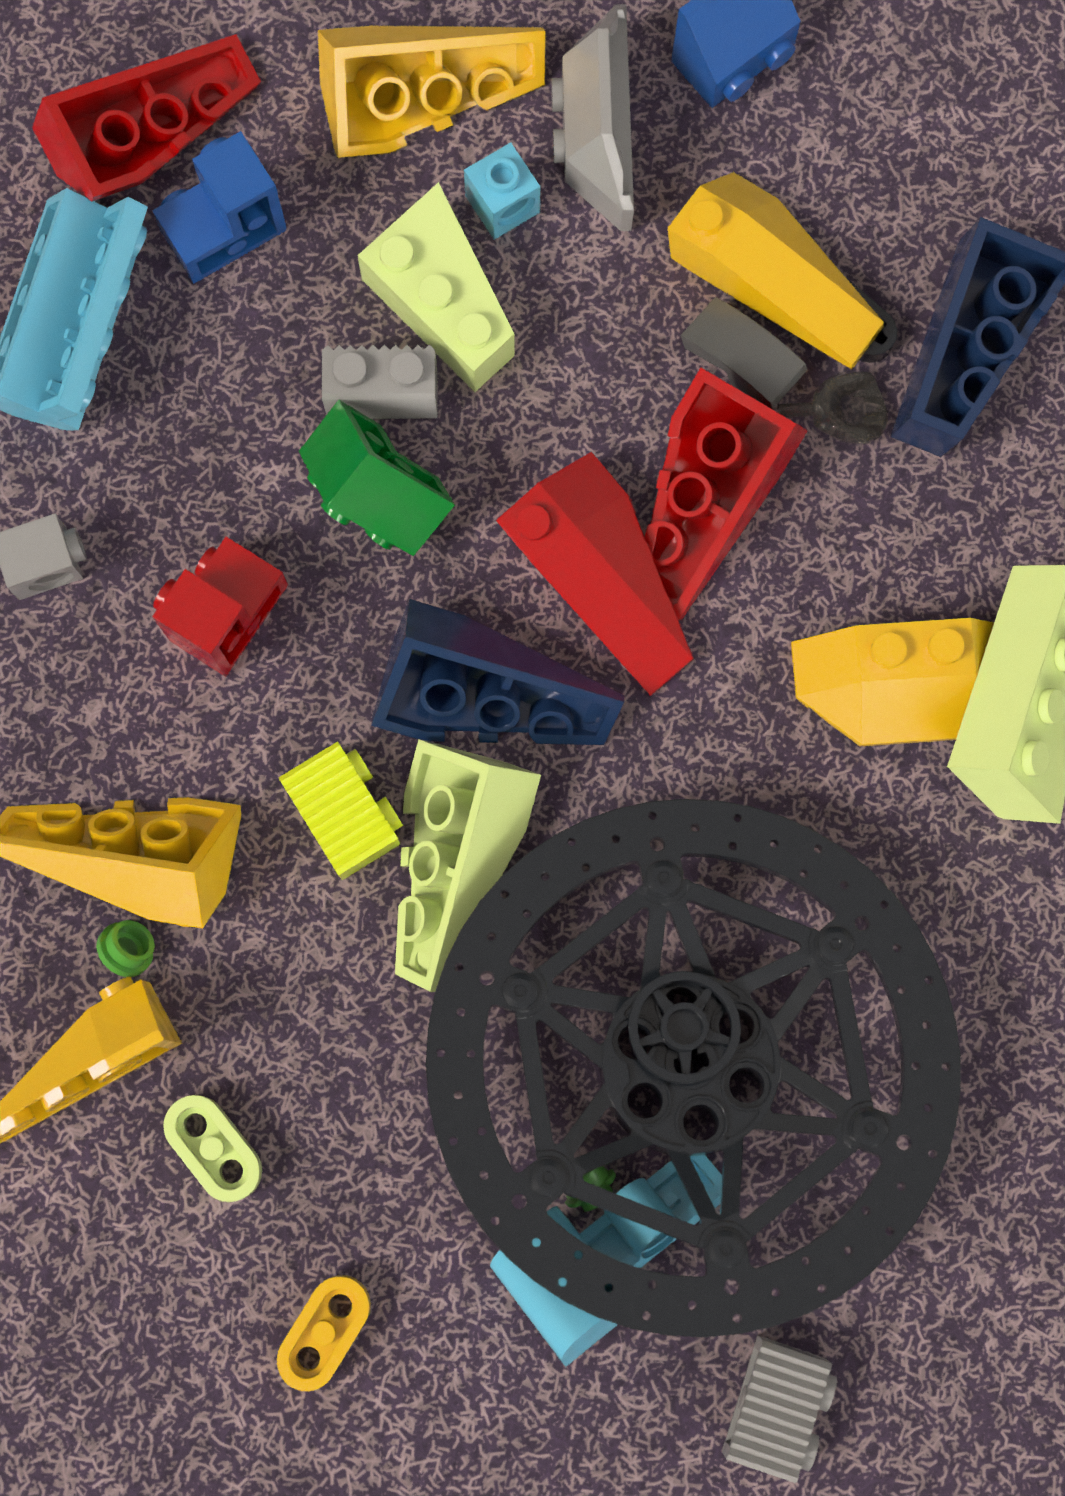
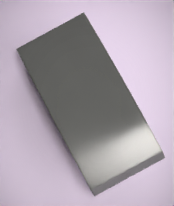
[681,297,807,409]

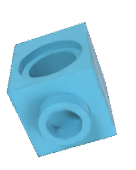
[464,142,540,239]

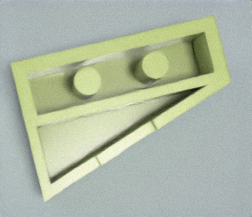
[357,182,515,392]

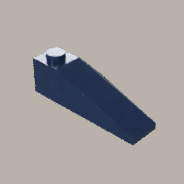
[371,599,624,745]

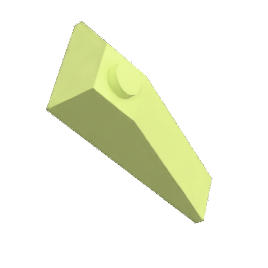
[395,739,541,992]

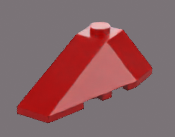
[32,34,261,202]
[645,367,808,621]
[496,452,694,696]

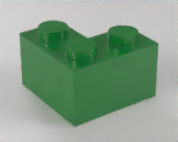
[299,399,455,556]

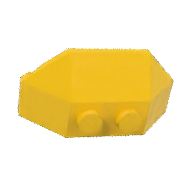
[791,618,994,746]

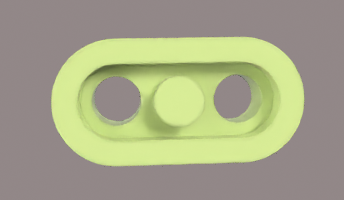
[164,1095,262,1202]

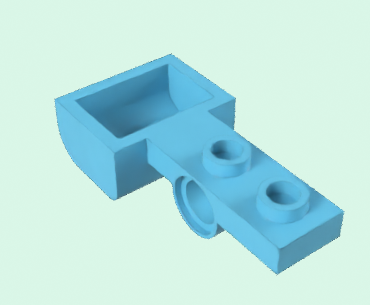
[490,1155,722,1367]

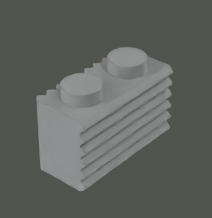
[322,345,437,419]
[722,1335,837,1483]

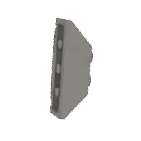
[551,4,634,231]

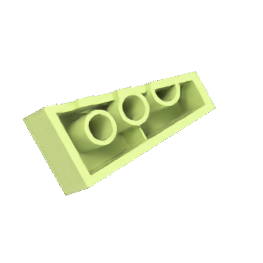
[947,565,1065,824]

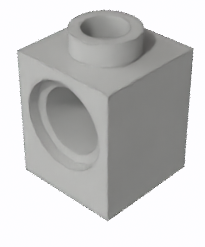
[0,513,87,600]

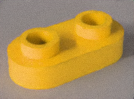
[277,1275,371,1391]

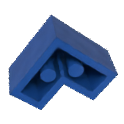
[152,131,287,284]

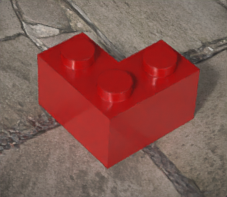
[152,537,288,677]

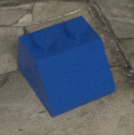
[671,0,801,108]

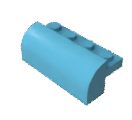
[0,188,148,431]

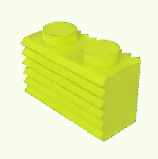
[278,741,403,880]

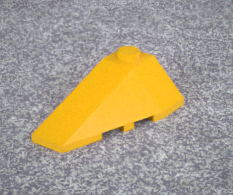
[318,26,545,158]
[667,172,884,370]
[0,797,242,929]
[0,976,182,1144]

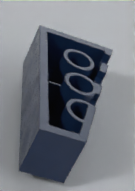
[890,217,1065,457]

